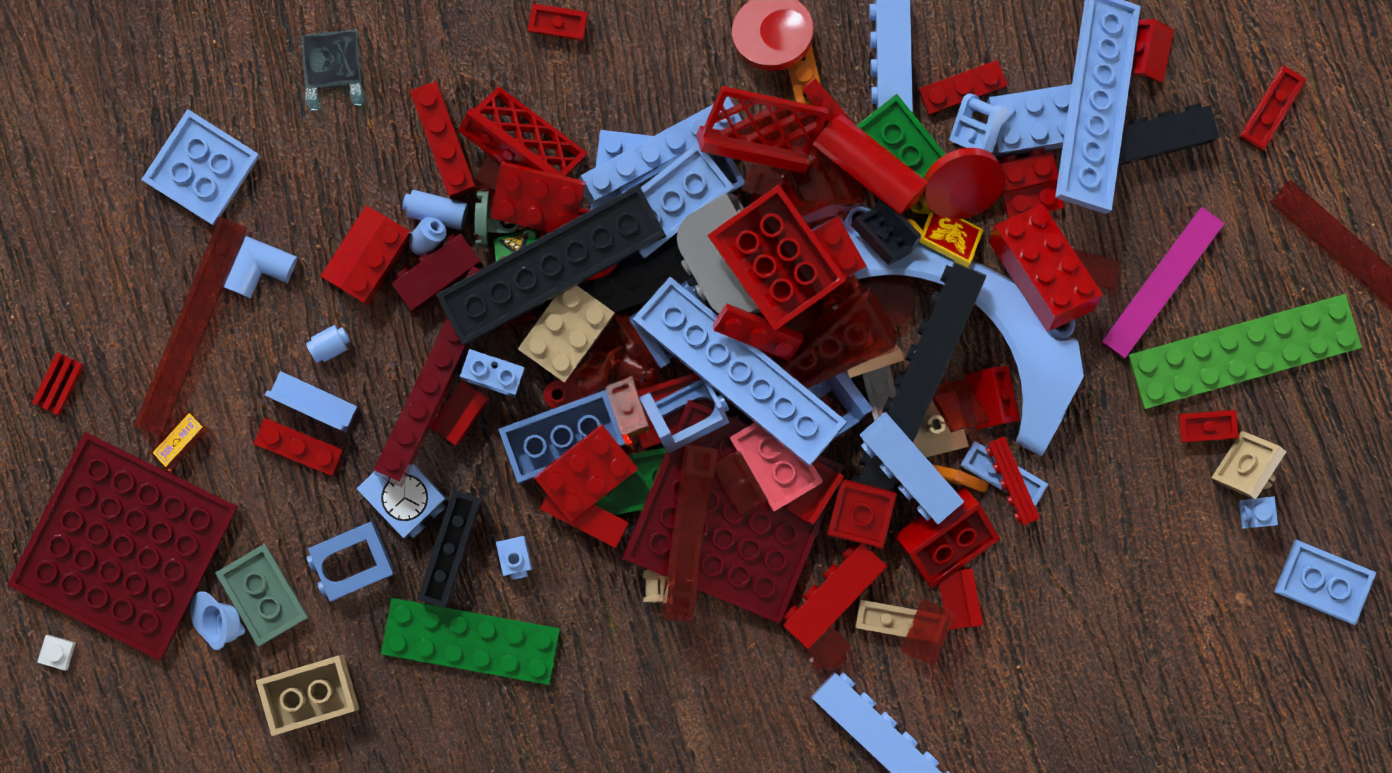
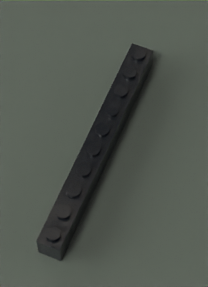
[851,261,987,491]

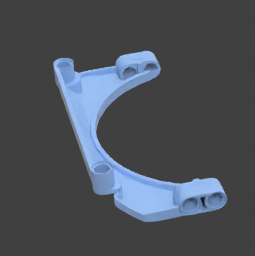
[786,204,1084,456]

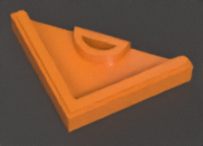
[933,465,989,493]

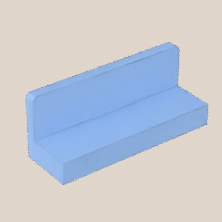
[265,371,359,433]

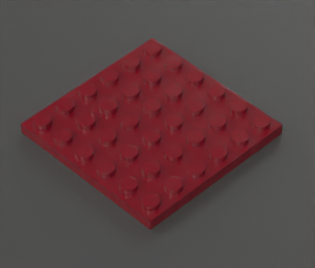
[622,400,845,624]
[7,432,239,660]

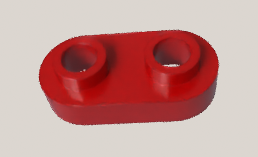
[543,371,599,409]

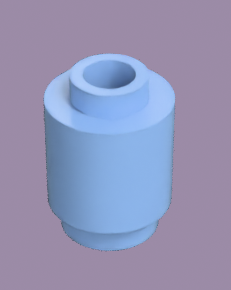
[409,217,446,256]
[306,325,351,363]

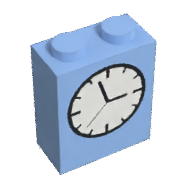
[356,463,448,538]

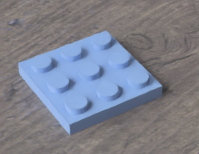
[141,109,260,226]

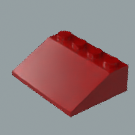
[707,185,846,331]

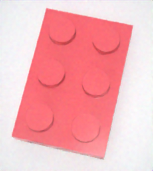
[730,423,823,512]

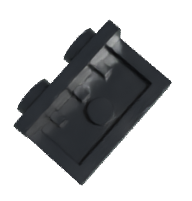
[851,199,921,265]

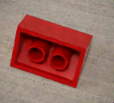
[320,206,411,306]
[894,486,1000,588]

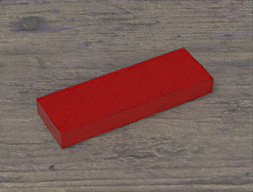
[1238,65,1307,152]
[540,494,630,548]

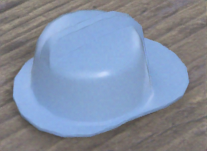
[190,592,245,650]

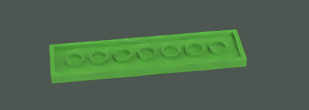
[1127,294,1362,410]

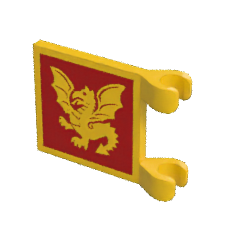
[907,193,983,267]

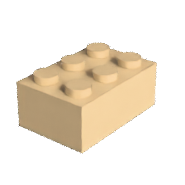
[518,285,615,383]
[256,654,359,736]

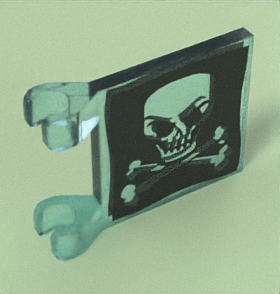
[301,29,364,110]

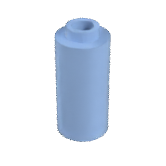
[402,190,468,230]

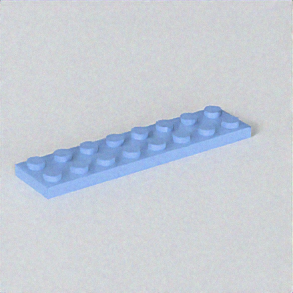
[1055,0,1140,214]
[633,277,847,467]

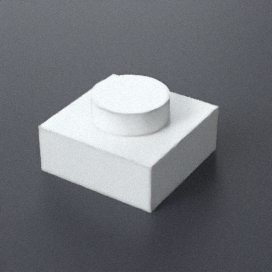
[38,635,76,670]

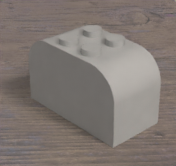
[677,193,761,315]

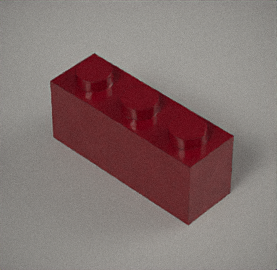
[391,234,483,314]

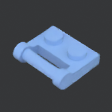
[949,93,1009,153]

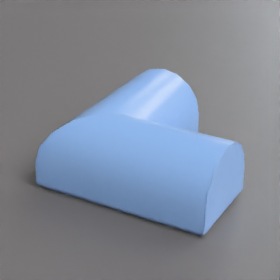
[224,236,298,299]

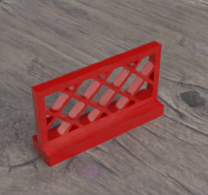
[458,86,588,177]
[696,86,829,173]

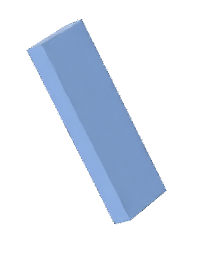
[960,441,1048,507]

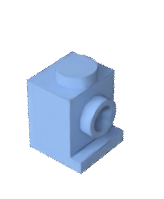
[1239,496,1278,528]

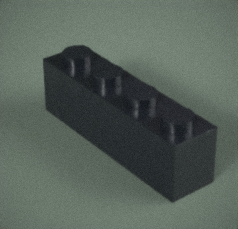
[1118,103,1220,166]
[417,490,483,608]

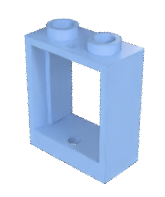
[460,349,524,398]

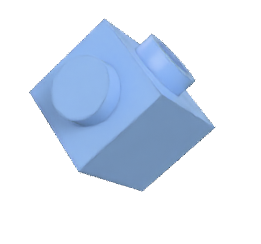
[496,536,533,580]

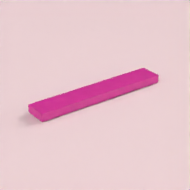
[1101,207,1225,359]

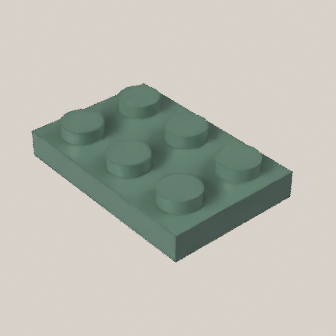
[216,544,309,647]

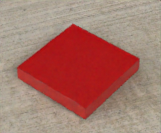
[827,479,897,549]

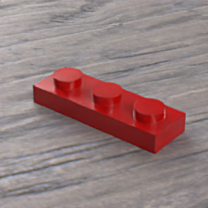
[918,60,1008,116]
[713,303,803,361]
[253,418,344,476]

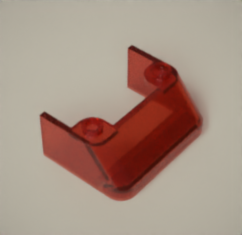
[740,106,865,227]

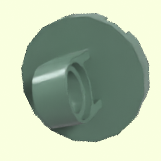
[475,191,521,248]

